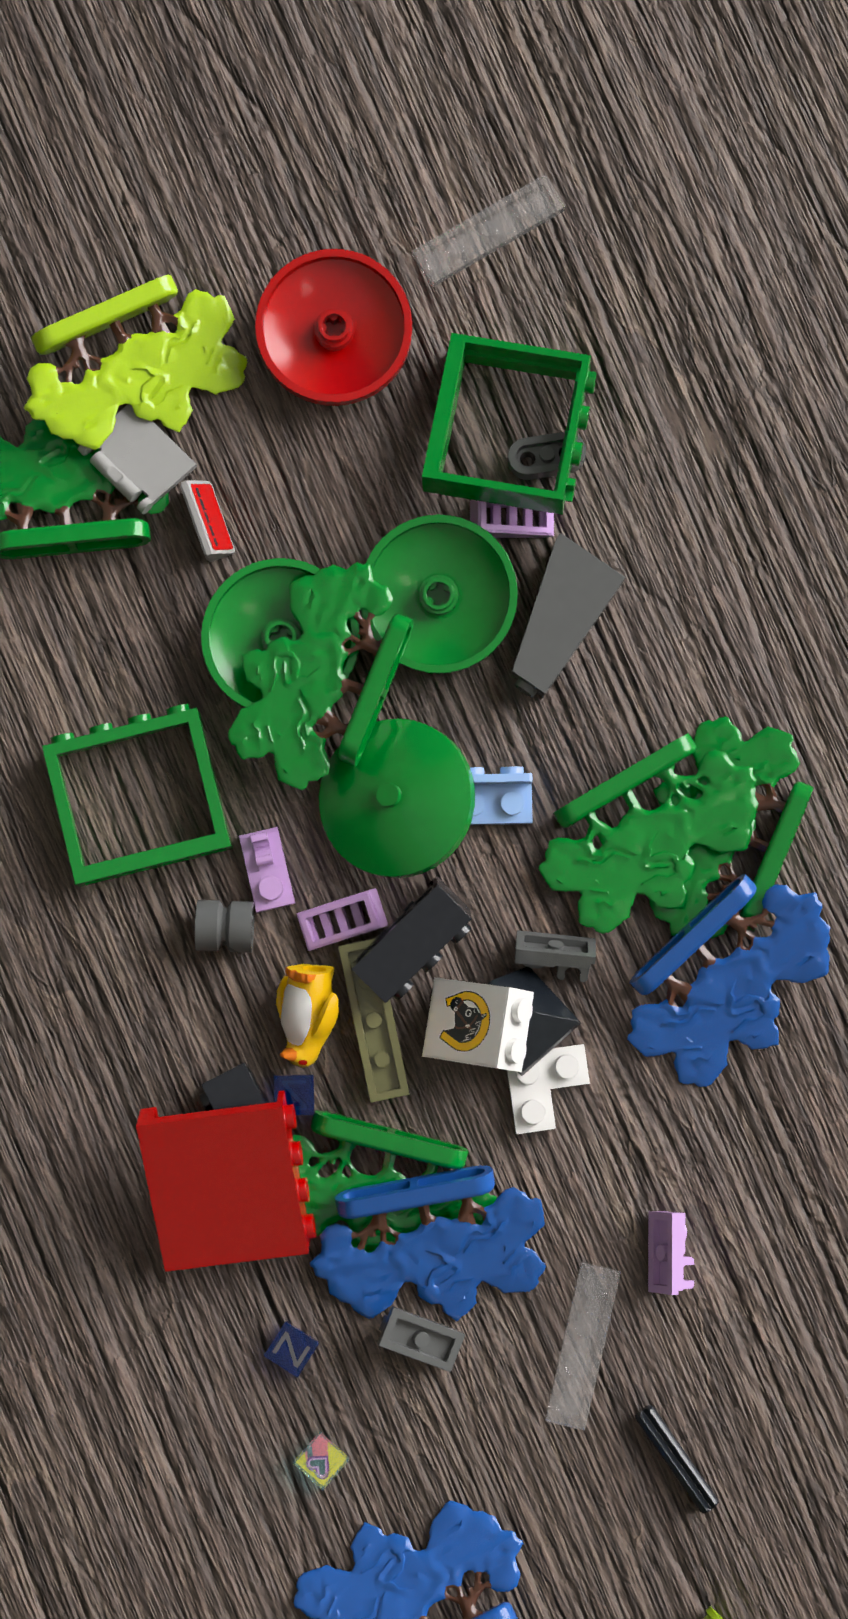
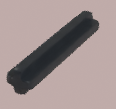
[635,1405,719,1514]

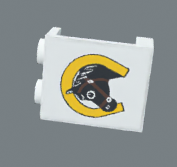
[422,977,534,1072]

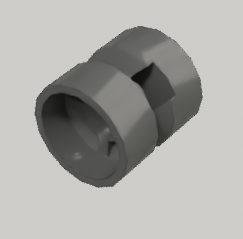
[195,900,255,953]

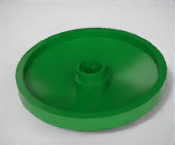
[361,515,518,674]
[201,558,360,708]
[319,719,475,878]

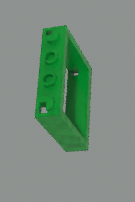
[422,333,597,515]
[42,704,233,887]

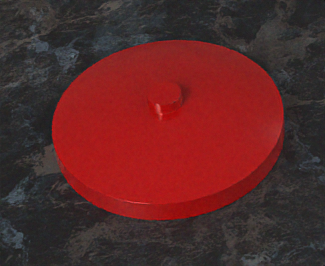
[255,249,412,406]

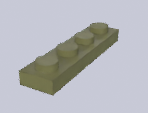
[338,938,410,1103]

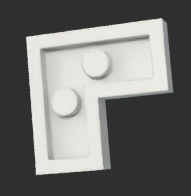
[507,1044,590,1134]

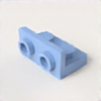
[470,766,533,825]

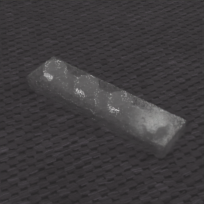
[412,174,566,288]
[545,1261,621,1431]

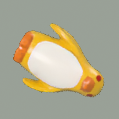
[276,964,339,1068]

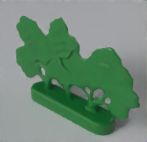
[538,733,759,934]
[293,1110,497,1253]

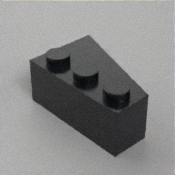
[351,875,472,1003]

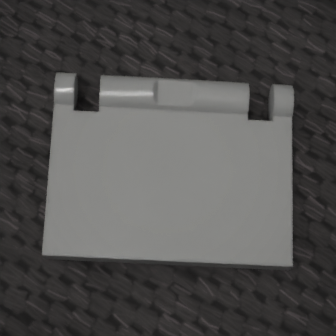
[78,405,197,514]

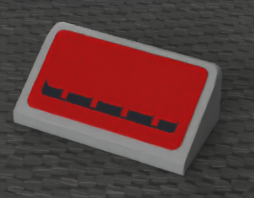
[180,480,235,563]

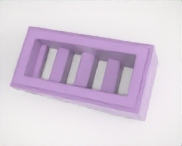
[470,500,554,538]
[296,888,388,951]

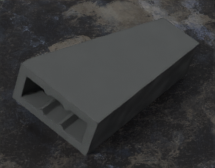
[511,533,626,698]

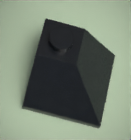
[488,967,581,1076]

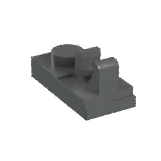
[514,930,596,982]
[377,1306,465,1372]

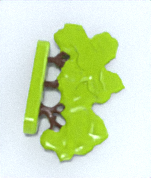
[24,275,247,450]

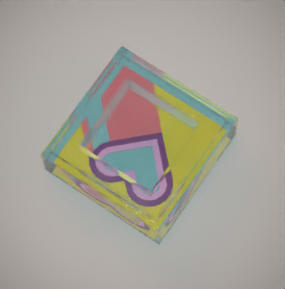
[293,1431,350,1490]

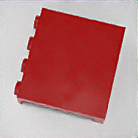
[136,1090,316,1272]

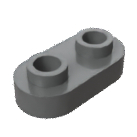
[508,432,586,480]

